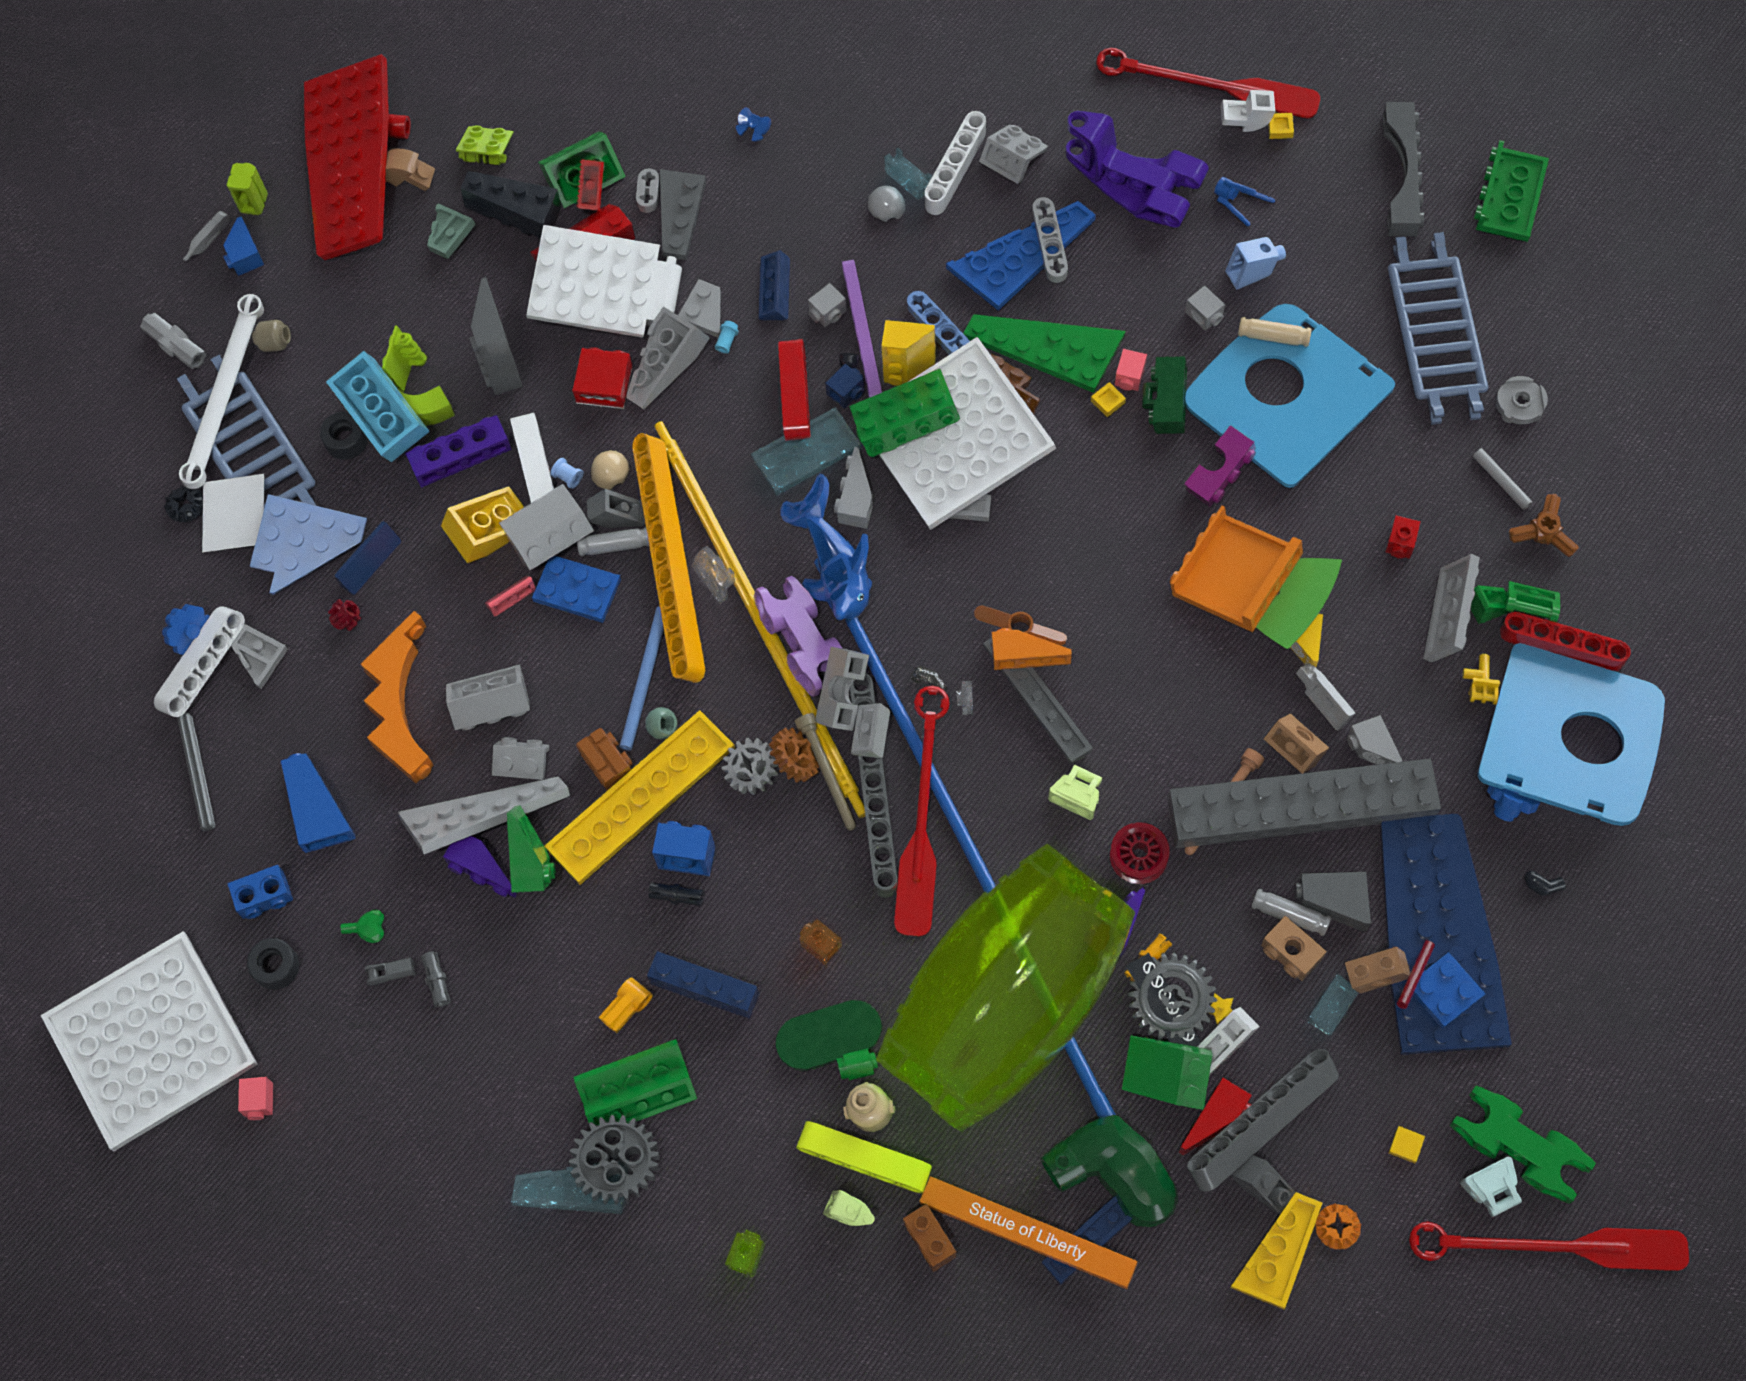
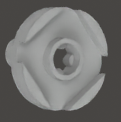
[1496,376,1548,424]

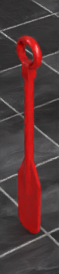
[1096,48,1320,118]
[894,686,950,937]
[1409,1222,1689,1271]

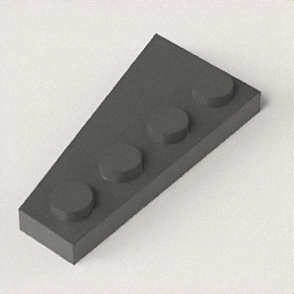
[660,169,706,260]

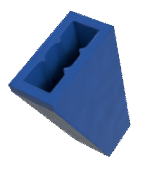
[281,753,356,853]

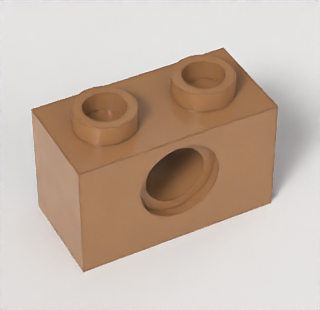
[1264,714,1329,774]
[1261,916,1327,981]
[1345,947,1410,993]

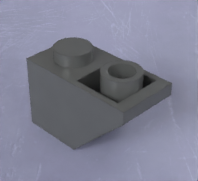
[1231,1155,1295,1214]

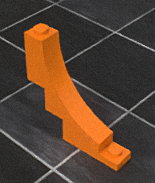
[361,611,434,784]

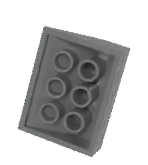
[469,277,523,395]

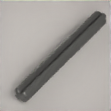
[177,713,215,831]

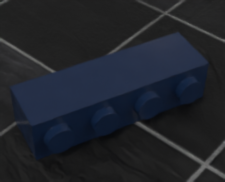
[647,951,760,1019]

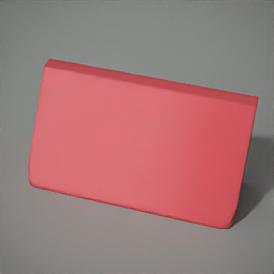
[485,576,536,617]

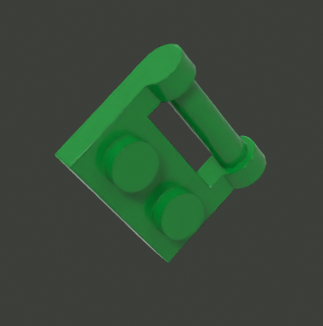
[1505,581,1560,622]

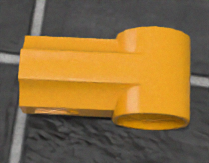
[599,977,653,1033]

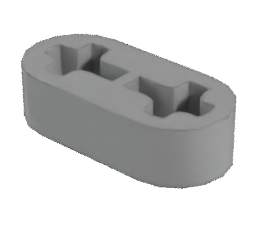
[636,168,660,213]

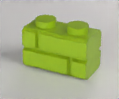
[227,163,268,215]

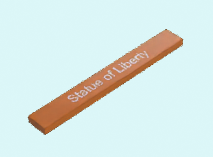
[919,1176,1138,1289]

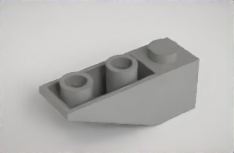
[834,447,873,529]

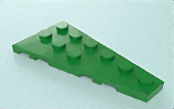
[963,314,1126,393]

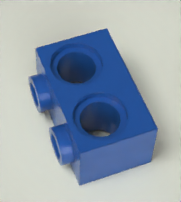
[228,865,293,919]

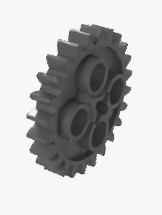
[569,1115,660,1205]

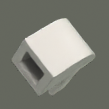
[1221,90,1275,132]

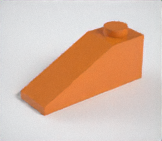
[991,628,1072,670]

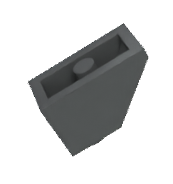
[587,489,645,528]

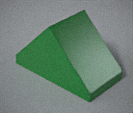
[1470,585,1510,624]

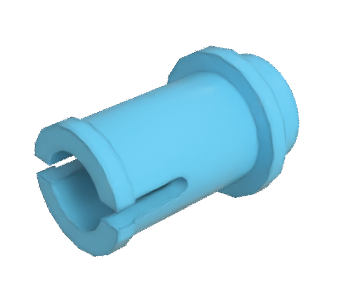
[715,321,739,354]

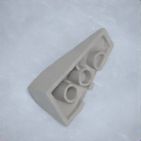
[626,306,710,409]

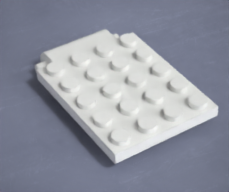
[526,225,682,338]

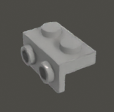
[492,737,549,780]

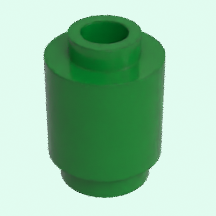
[837,1048,878,1081]

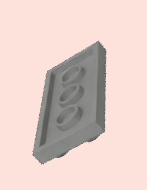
[1423,554,1480,662]

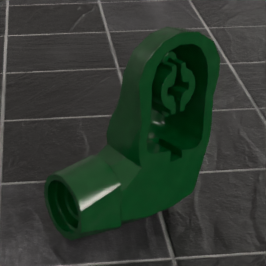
[1040,1115,1179,1227]

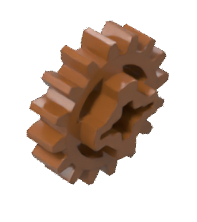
[769,728,819,783]

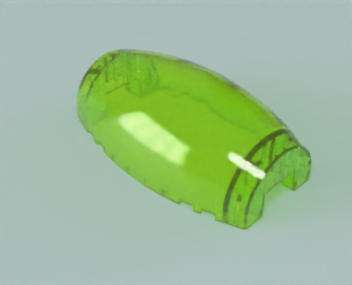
[876,844,1135,1132]

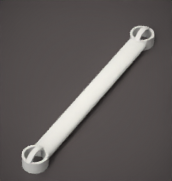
[179,294,264,489]

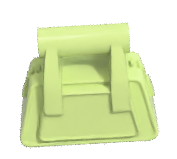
[1048,765,1102,820]
[823,1190,875,1226]

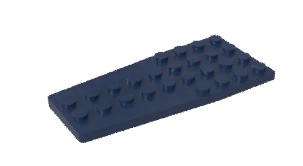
[1380,814,1512,1055]

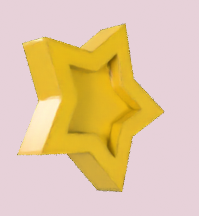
[1209,993,1233,1025]

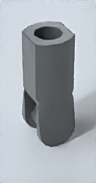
[365,957,415,986]

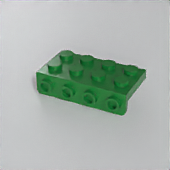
[1474,140,1549,242]
[849,369,960,457]

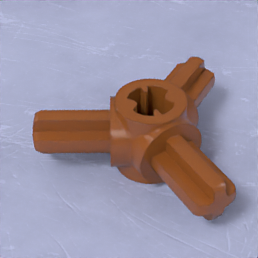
[1509,494,1579,557]

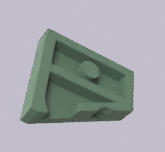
[427,203,476,259]

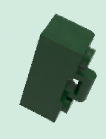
[1142,356,1187,434]

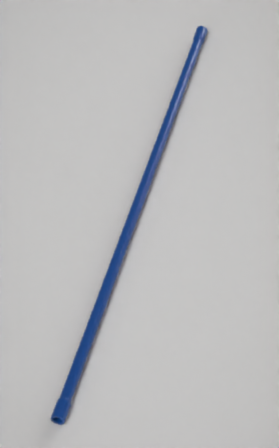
[814,558,1116,1118]

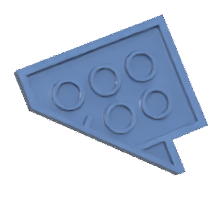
[250,494,367,594]

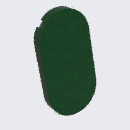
[776,1000,882,1071]

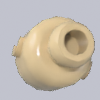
[844,1082,895,1132]

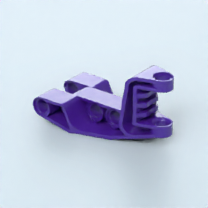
[1066,111,1209,228]

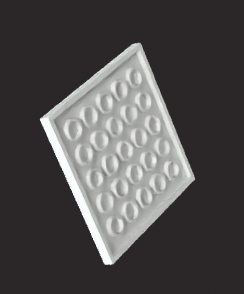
[879,337,1056,530]
[41,931,258,1152]

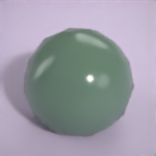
[645,707,678,740]

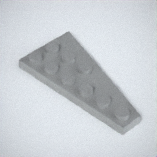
[398,776,570,854]

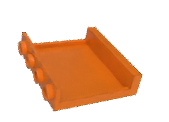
[1170,506,1303,632]

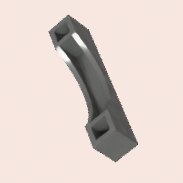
[1382,102,1424,236]

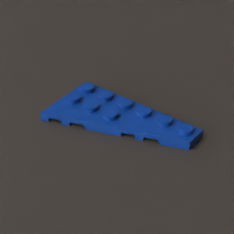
[946,201,1096,311]

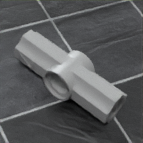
[140,313,206,369]

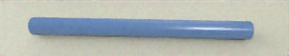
[619,607,664,750]

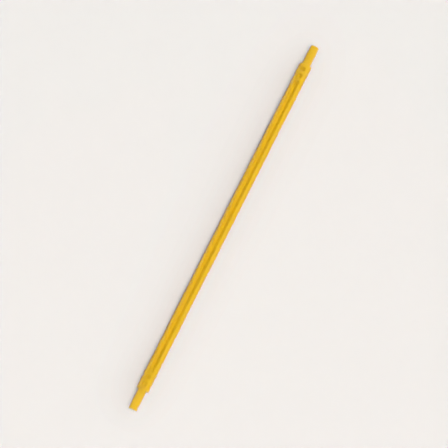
[654,422,865,818]

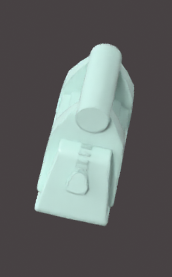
[1460,1157,1522,1217]

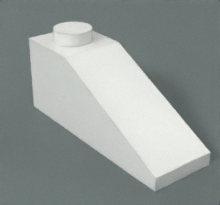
[1198,1007,1260,1076]

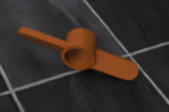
[974,605,1067,645]

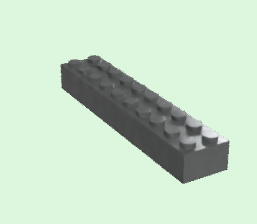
[1167,759,1441,849]

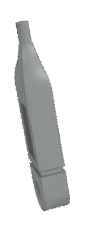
[183,211,230,262]

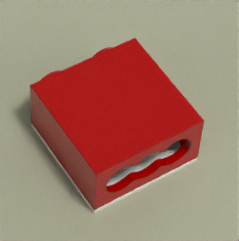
[573,348,633,409]

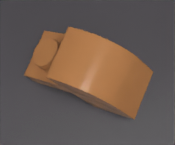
[385,149,435,191]

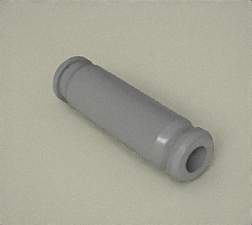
[577,527,649,557]
[1251,889,1331,936]

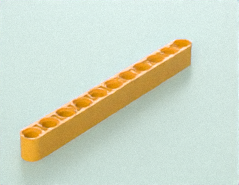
[632,433,705,683]

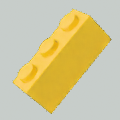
[882,320,936,386]

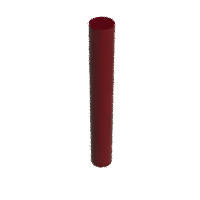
[1397,940,1435,1009]

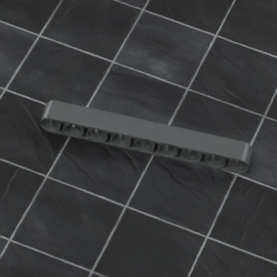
[850,674,898,898]

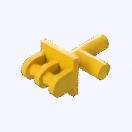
[1462,654,1500,705]

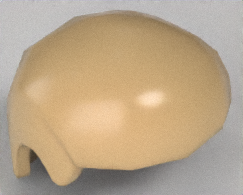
[591,450,630,490]

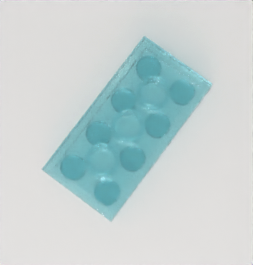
[751,407,861,495]

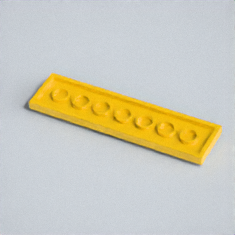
[545,710,735,885]

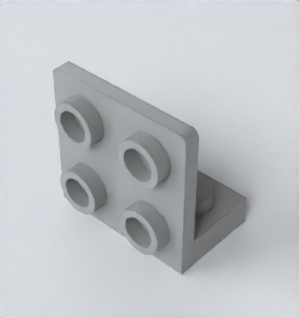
[979,125,1048,184]

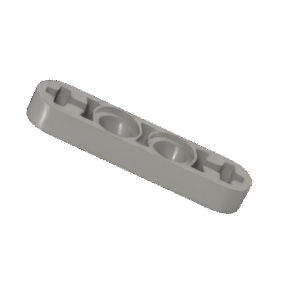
[1032,197,1068,283]

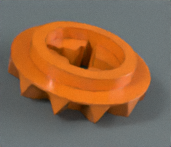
[1315,1203,1361,1250]

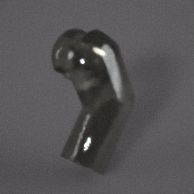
[910,666,947,695]

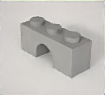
[816,647,869,731]

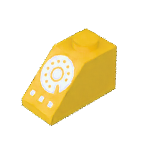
[1290,614,1323,667]

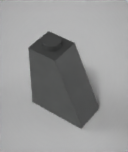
[1295,872,1371,931]

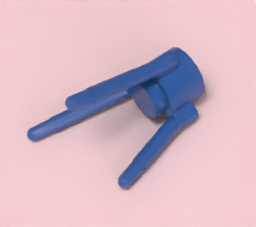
[1214,177,1275,226]

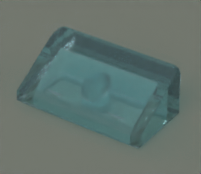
[1307,974,1359,1036]

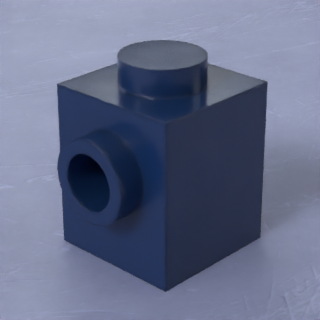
[825,364,864,409]

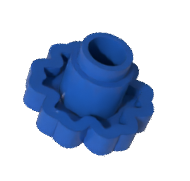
[162,604,210,655]
[1487,777,1540,822]

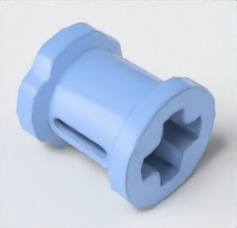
[550,458,584,489]

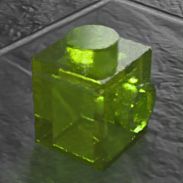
[725,1230,765,1278]

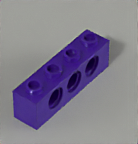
[406,415,512,488]

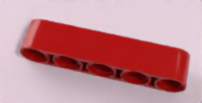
[778,339,811,441]
[1500,612,1631,671]

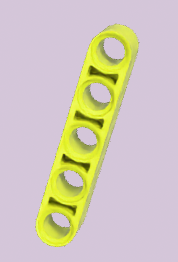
[796,1121,932,1193]

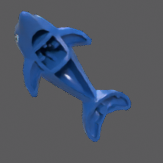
[781,474,872,620]

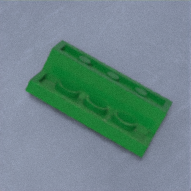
[574,1039,697,1127]

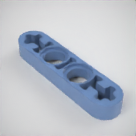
[907,291,970,355]

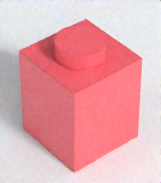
[1115,349,1147,391]
[238,1077,273,1120]

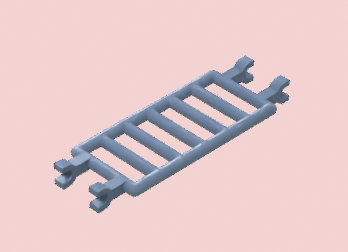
[1388,232,1488,425]
[177,355,316,508]

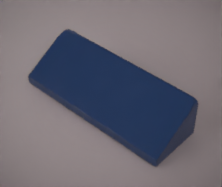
[759,250,790,320]
[335,521,401,595]

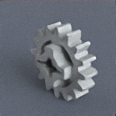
[722,738,778,795]

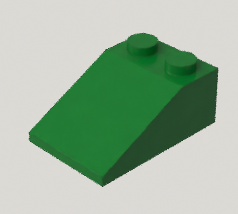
[507,805,555,892]
[1122,1035,1212,1110]

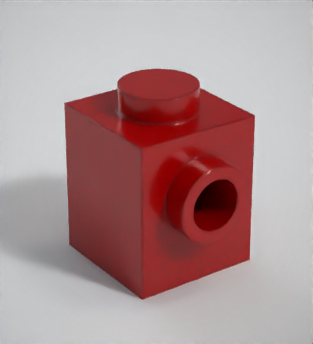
[1385,515,1421,559]

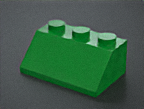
[538,131,626,208]

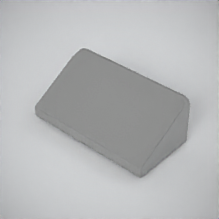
[851,703,890,758]

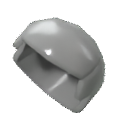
[868,186,905,222]

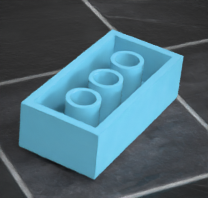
[326,351,430,462]

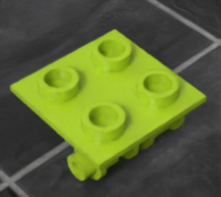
[456,126,514,165]
[382,326,427,393]

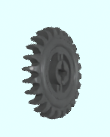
[1127,953,1217,1042]

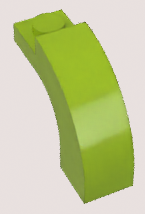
[381,367,455,426]

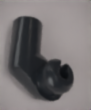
[1524,871,1566,896]

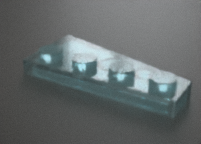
[511,1158,630,1214]

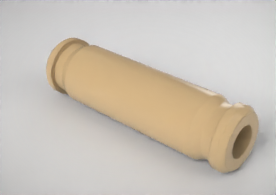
[1238,317,1312,347]

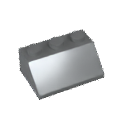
[499,484,594,570]
[446,665,530,730]

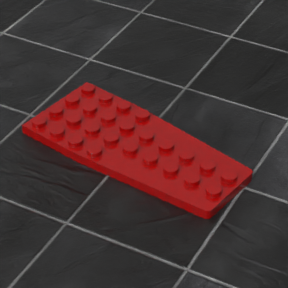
[304,54,389,260]

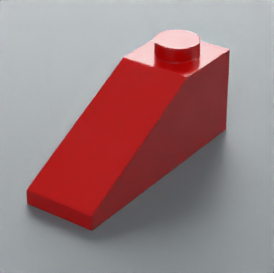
[1179,1078,1252,1155]

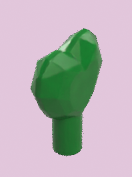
[341,910,384,943]

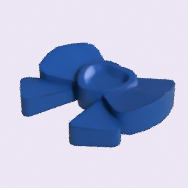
[736,107,771,142]

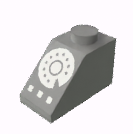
[1347,715,1402,765]

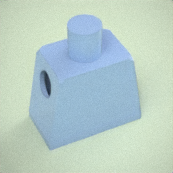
[1225,237,1286,290]

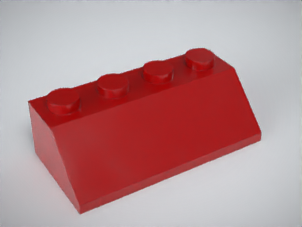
[530,204,635,262]

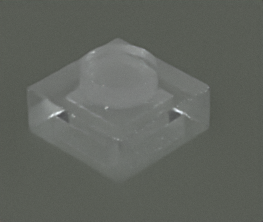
[957,681,973,715]

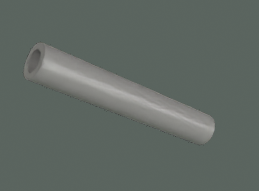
[1473,448,1533,510]

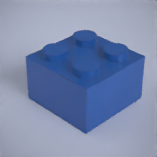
[652,821,715,876]

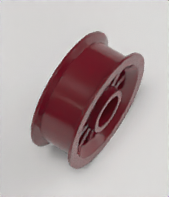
[1110,822,1169,884]

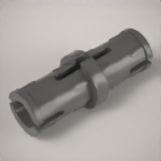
[421,951,451,1007]

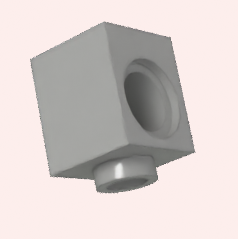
[1185,286,1225,331]

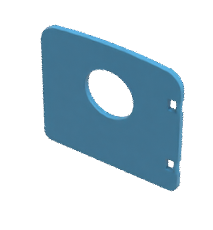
[1185,304,1395,488]
[1478,643,1665,826]

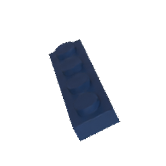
[1042,1196,1132,1285]

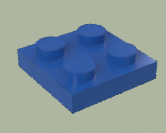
[1413,952,1485,1029]

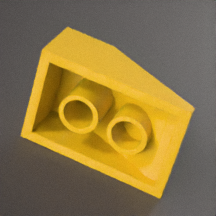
[441,486,524,563]

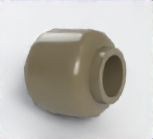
[252,320,291,352]

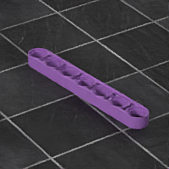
[842,260,882,398]

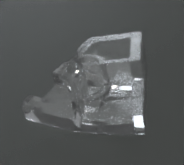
[692,546,735,604]

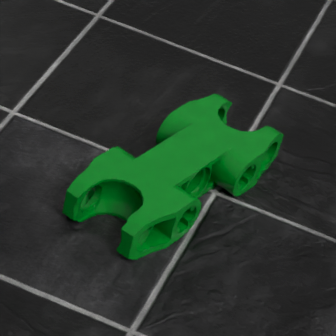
[1450,1086,1596,1204]

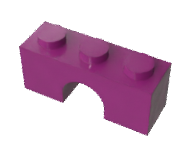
[1184,425,1256,507]

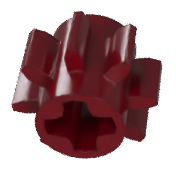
[328,599,361,631]

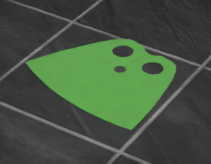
[1256,558,1342,649]

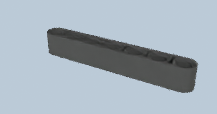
[1187,1049,1339,1192]

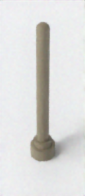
[794,713,856,830]

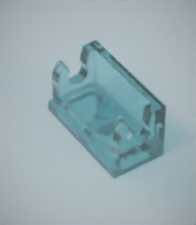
[884,148,933,199]

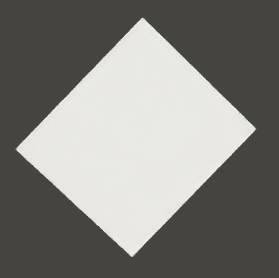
[202,474,264,552]

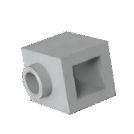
[808,283,847,327]

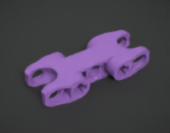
[754,576,843,697]

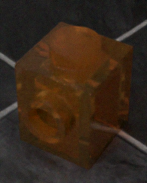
[799,919,842,965]

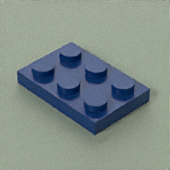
[532,556,621,623]

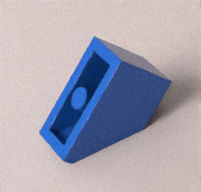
[223,216,264,276]

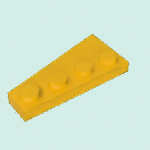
[1230,1192,1322,1310]

